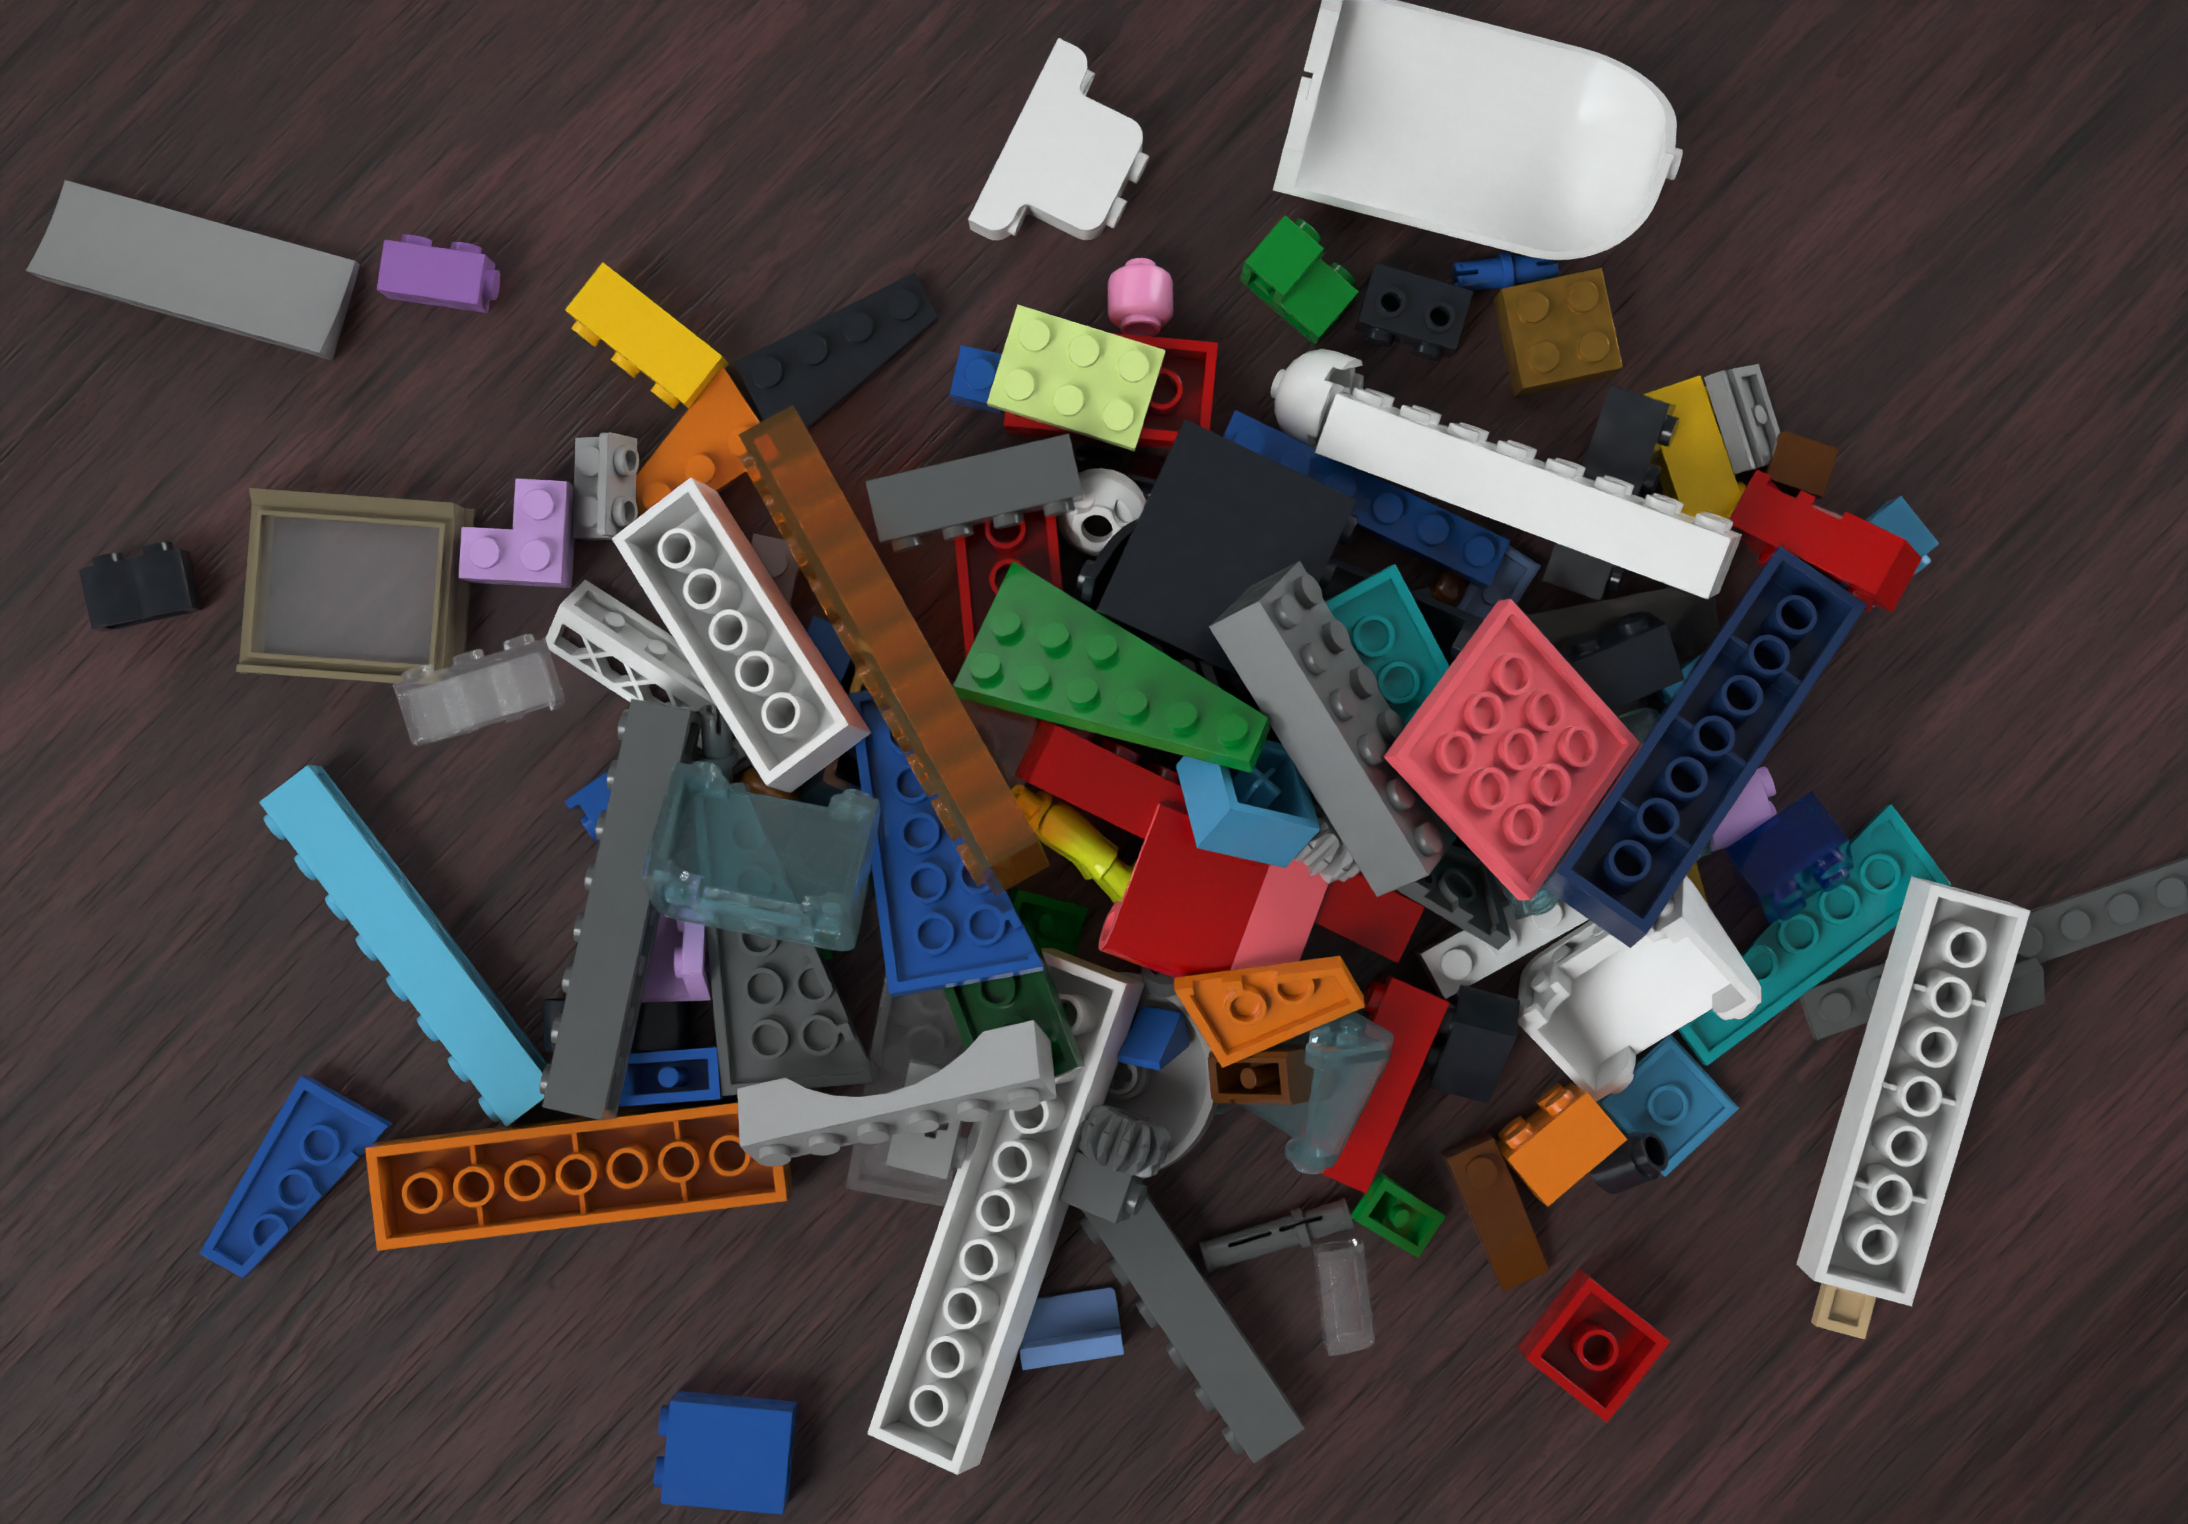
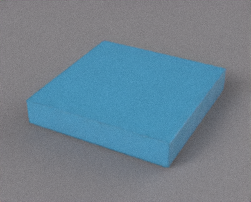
[1596,1034,1739,1177]

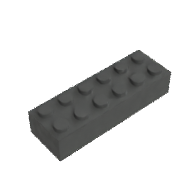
[1209,561,1457,897]

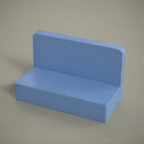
[1020,1286,1124,1370]

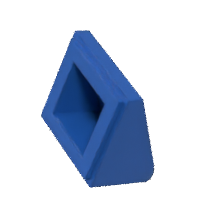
[1118,1006,1190,1070]

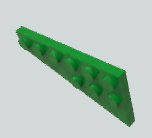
[953,561,1270,773]

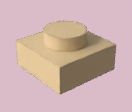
[1811,1283,1876,1339]

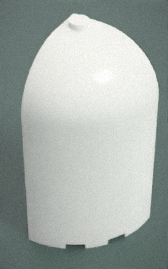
[1273,0,1683,260]

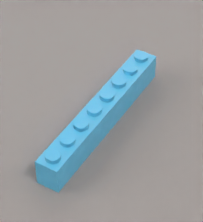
[259,765,548,1127]

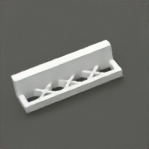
[543,580,717,749]

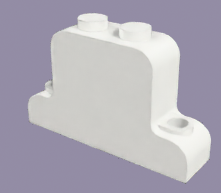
[968,38,1149,240]

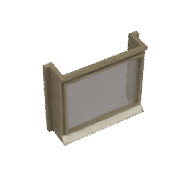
[236,488,476,690]

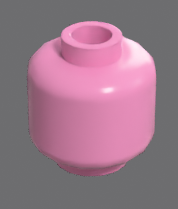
[1108,258,1173,337]

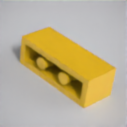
[565,262,729,409]
[1644,376,1746,519]

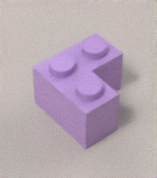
[459,479,575,588]

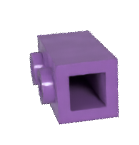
[377,235,500,313]

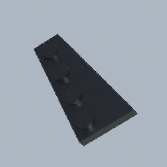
[735,272,938,454]

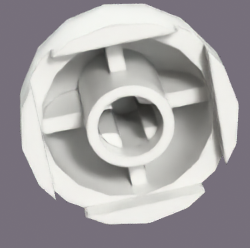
[1271,349,1364,448]

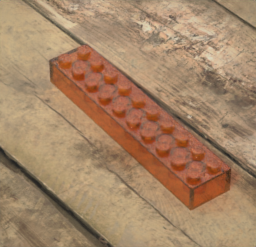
[739,405,1050,896]

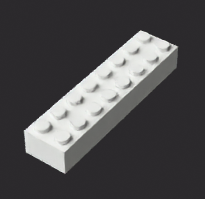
[1315,387,1742,599]
[1796,876,2030,1306]

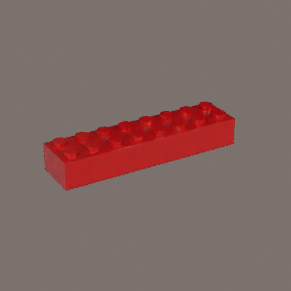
[1014,720,1425,963]

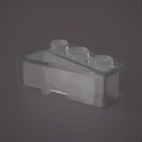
[393,634,566,748]

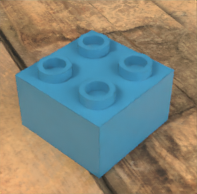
[1176,740,1320,868]

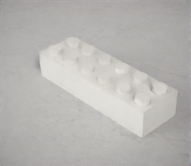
[612,477,871,793]

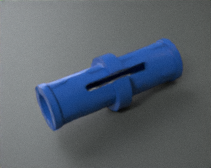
[1453,251,1559,291]

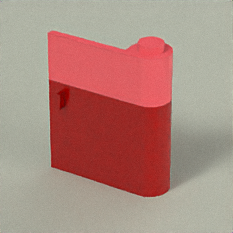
[1098,804,1328,978]

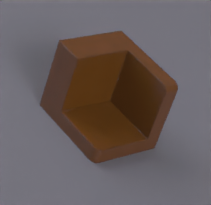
[1762,431,1839,500]

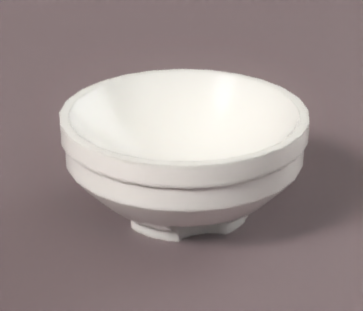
[1056,468,1146,557]

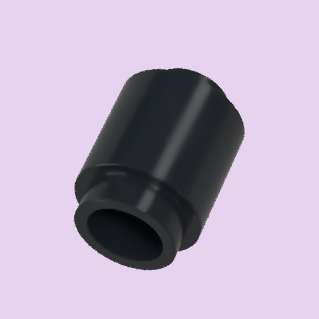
[1590,1131,1668,1194]

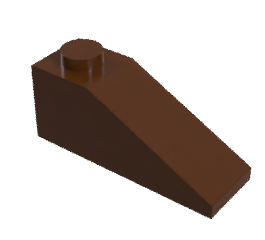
[1440,1131,1549,1292]

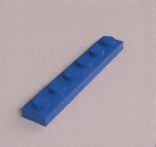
[1222,410,1510,589]

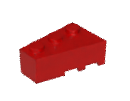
[1729,469,1922,613]

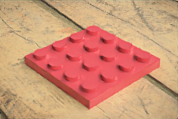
[1384,599,1640,901]

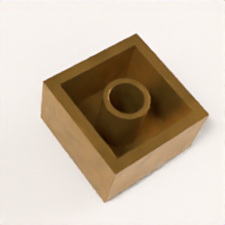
[1494,268,1623,397]

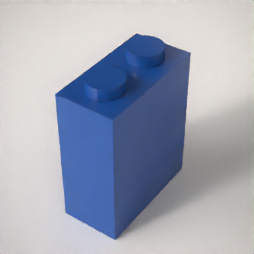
[654,1391,798,1515]

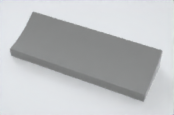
[26,180,360,361]

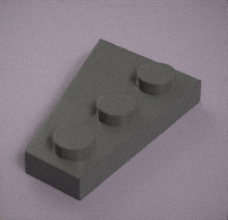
[1396,845,1511,950]

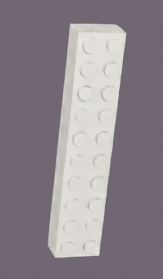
[867,948,1144,1475]

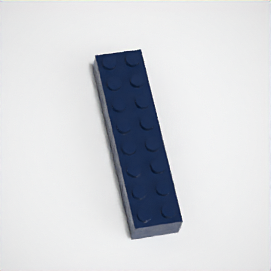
[1543,546,1867,948]

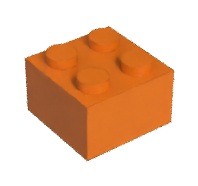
[1497,1082,1627,1207]

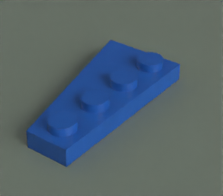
[199,1074,393,1278]

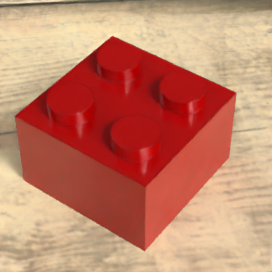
[1517,1268,1671,1423]

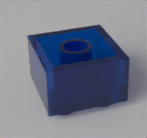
[1724,791,1854,924]

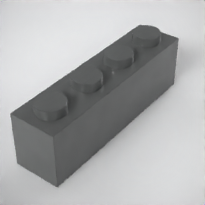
[865,434,1083,553]

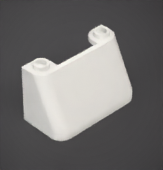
[1518,876,1761,1102]

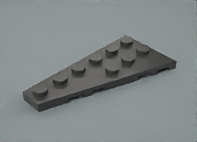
[693,782,878,1096]

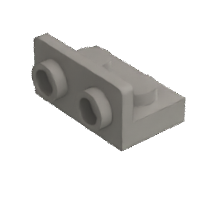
[572,432,639,540]

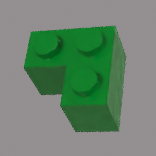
[1240,215,1359,346]

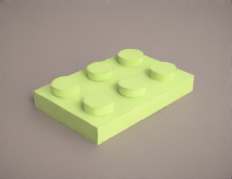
[987,305,1166,451]

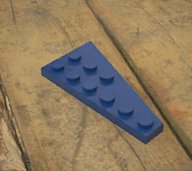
[848,684,1047,997]

